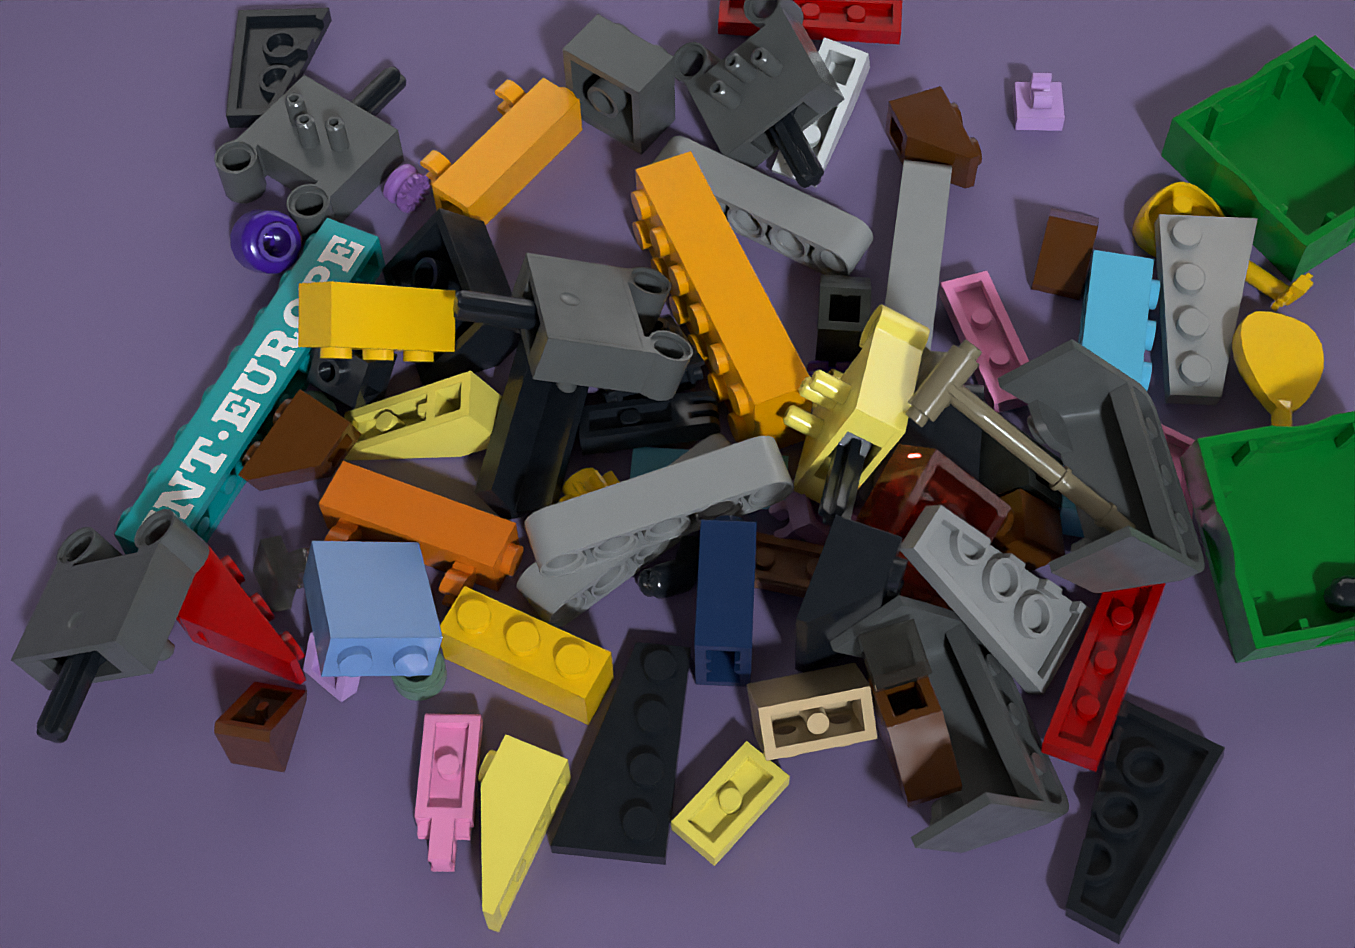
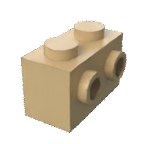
[747,663,878,761]

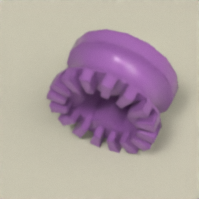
[383,164,431,213]

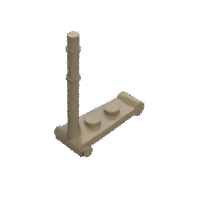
[905,339,1135,533]

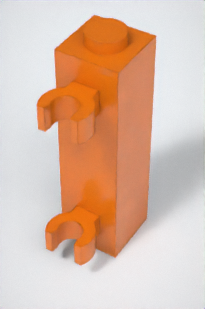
[319,461,524,607]

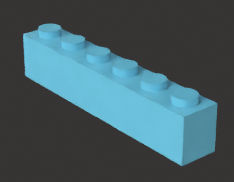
[1058,250,1160,538]

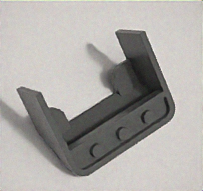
[997,339,1205,593]
[829,595,1069,853]

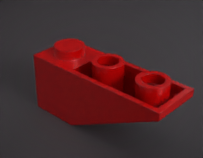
[176,546,306,685]

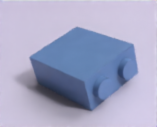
[303,541,443,677]

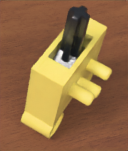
[783,304,930,528]

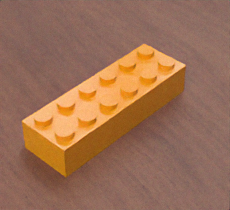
[631,151,812,449]

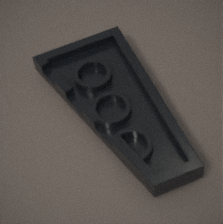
[551,642,691,865]
[1065,700,1225,944]

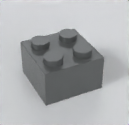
[562,14,675,155]

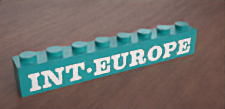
[114,218,385,555]

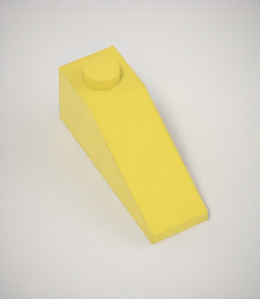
[344,371,502,461]
[478,734,571,933]

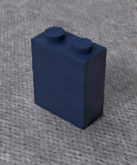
[694,515,757,687]

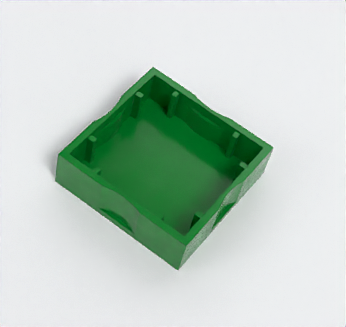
[1161,35,1355,282]
[1180,411,1355,663]

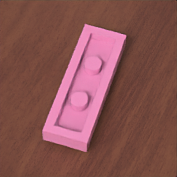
[939,271,1029,413]

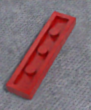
[718,0,903,45]
[1041,583,1166,772]

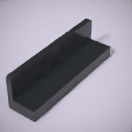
[474,334,589,520]

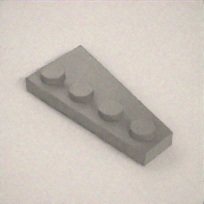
[1154,214,1258,405]
[900,505,1092,695]

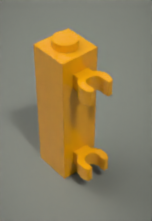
[420,77,582,226]

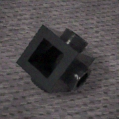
[306,348,397,409]

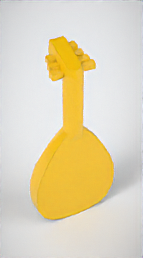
[1132,182,1314,311]
[1232,311,1324,427]

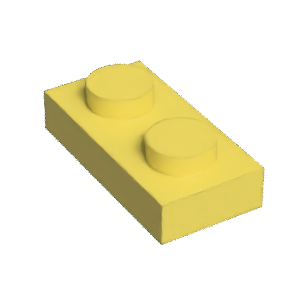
[671,741,790,866]

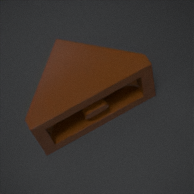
[1031,208,1099,300]
[214,682,307,773]

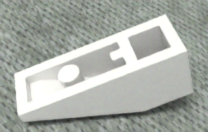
[772,37,870,188]

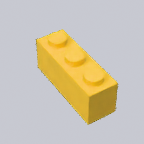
[298,281,456,362]
[440,586,614,725]

